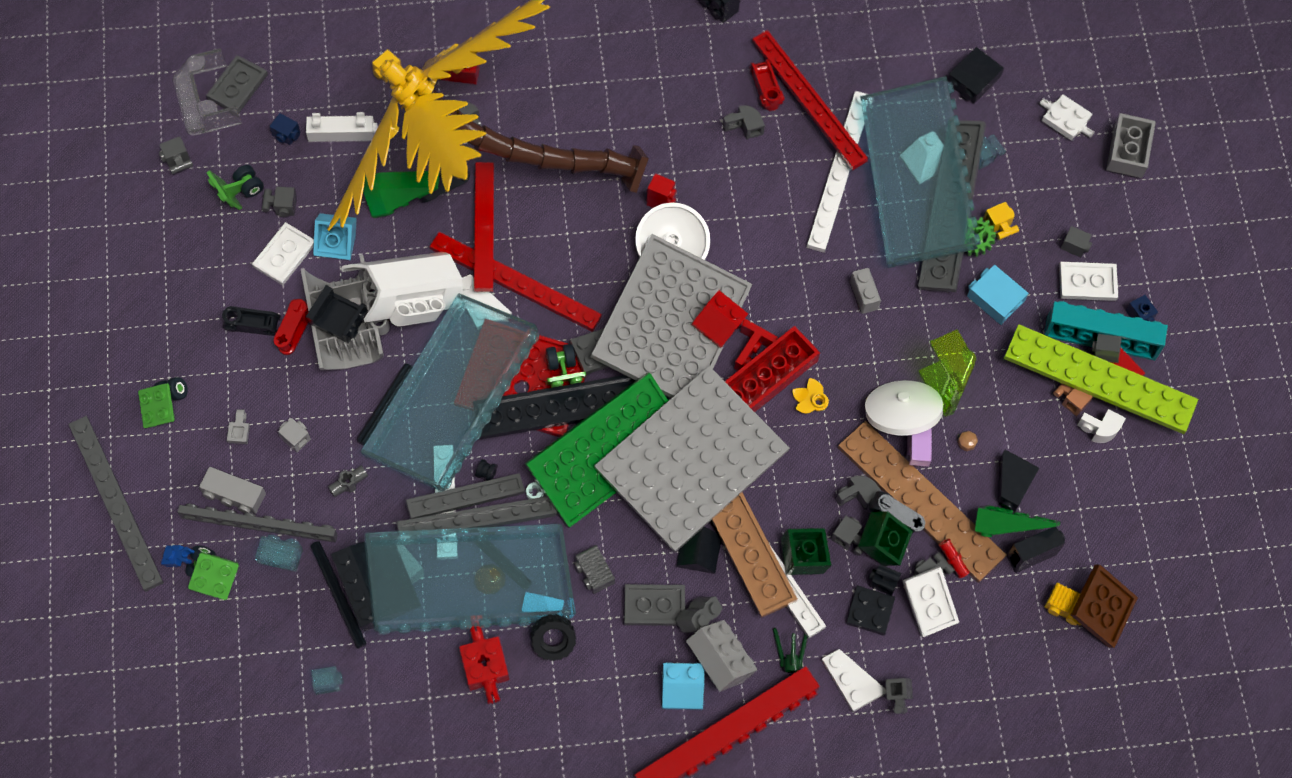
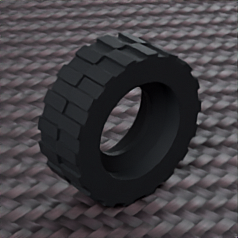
[530,614,576,661]

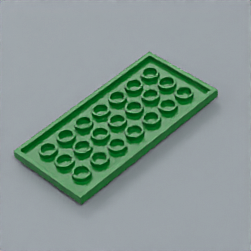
[524,372,668,528]

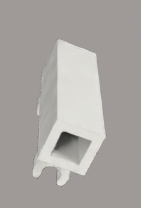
[306,112,378,142]

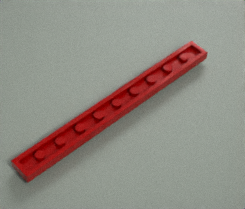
[753,30,868,171]
[430,232,602,332]

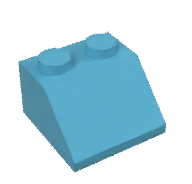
[313,213,357,260]
[662,663,704,710]

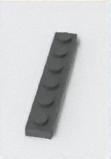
[405,473,525,519]

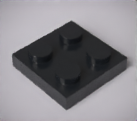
[846,585,895,636]

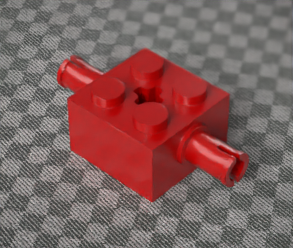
[459,623,510,704]

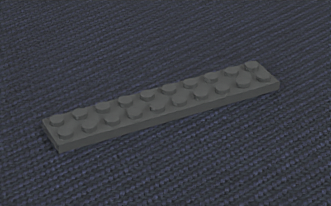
[918,120,986,292]

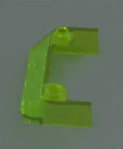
[918,329,976,417]

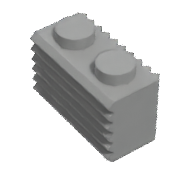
[850,268,881,314]

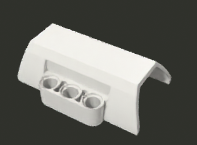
[341,252,463,326]

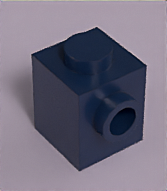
[269,113,300,145]
[1125,295,1158,322]

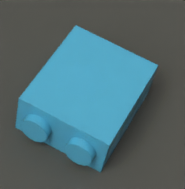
[967,264,1029,325]

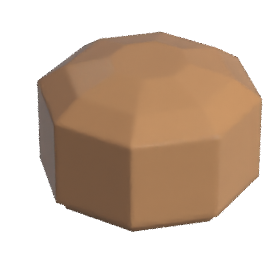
[958,431,978,451]

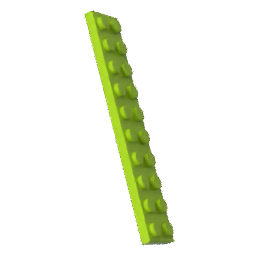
[1004,324,1198,434]

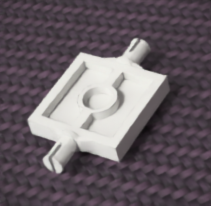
[1040,95,1095,141]

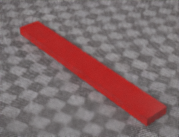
[474,162,494,292]

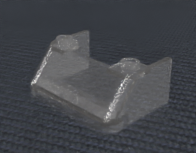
[173,48,242,135]

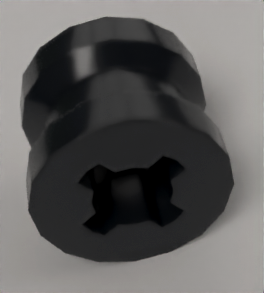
[475,459,498,481]

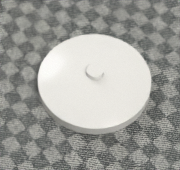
[635,203,710,260]
[865,380,943,435]

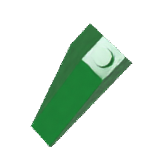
[363,171,440,218]
[975,505,1061,537]

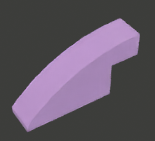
[907,429,932,467]

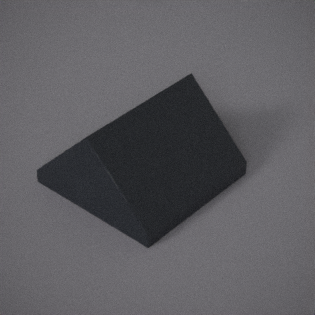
[676,527,721,574]

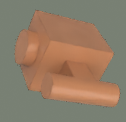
[1053,384,1093,416]

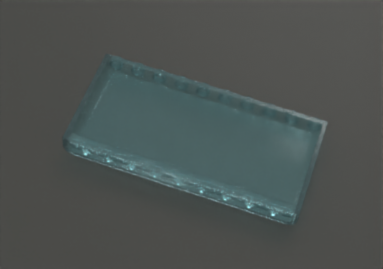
[860,76,981,268]
[361,293,539,492]
[364,524,576,634]

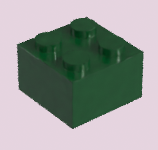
[858,511,913,566]
[780,528,831,575]

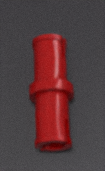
[939,538,970,578]

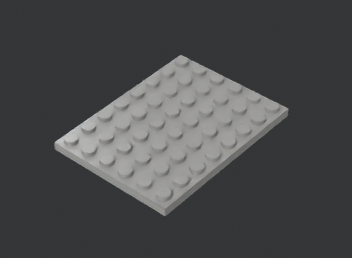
[590,234,752,398]
[594,366,790,553]

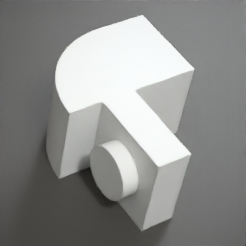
[1077,409,1126,443]

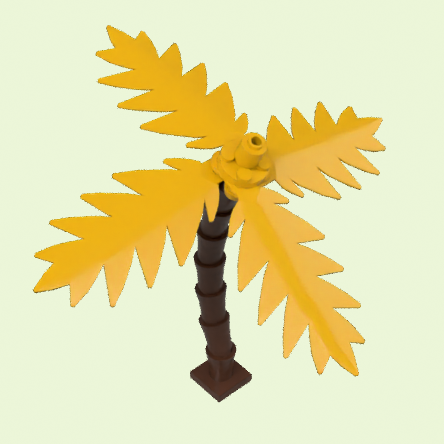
[327,0,649,231]

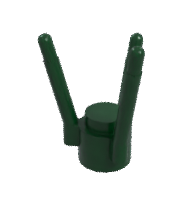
[773,628,808,673]

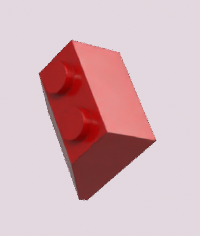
[691,290,748,348]

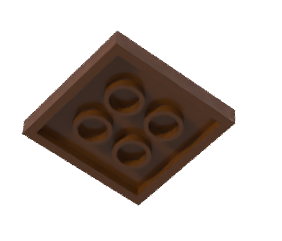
[1071,564,1138,648]

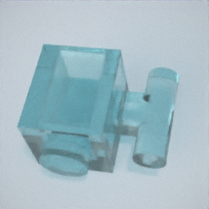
[978,134,1006,170]

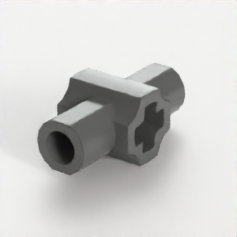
[328,466,368,497]

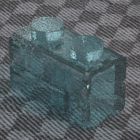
[255,535,303,571]

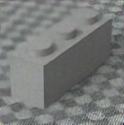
[199,467,266,514]

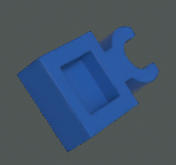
[161,545,194,567]

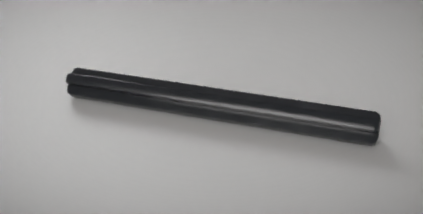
[310,541,366,648]

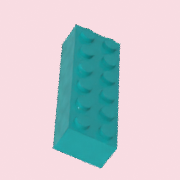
[1044,301,1168,361]

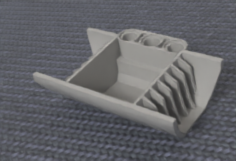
[301,255,390,370]

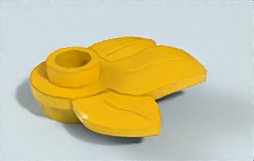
[792,378,829,414]

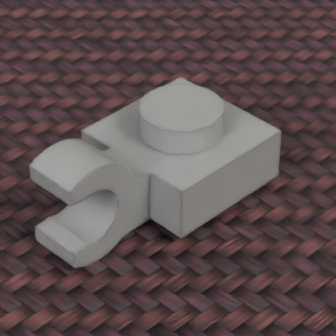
[227,409,250,444]

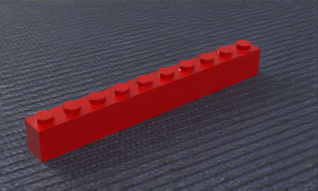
[635,666,820,778]

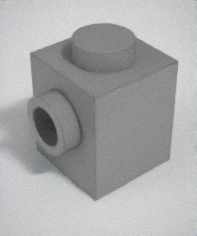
[278,418,311,453]

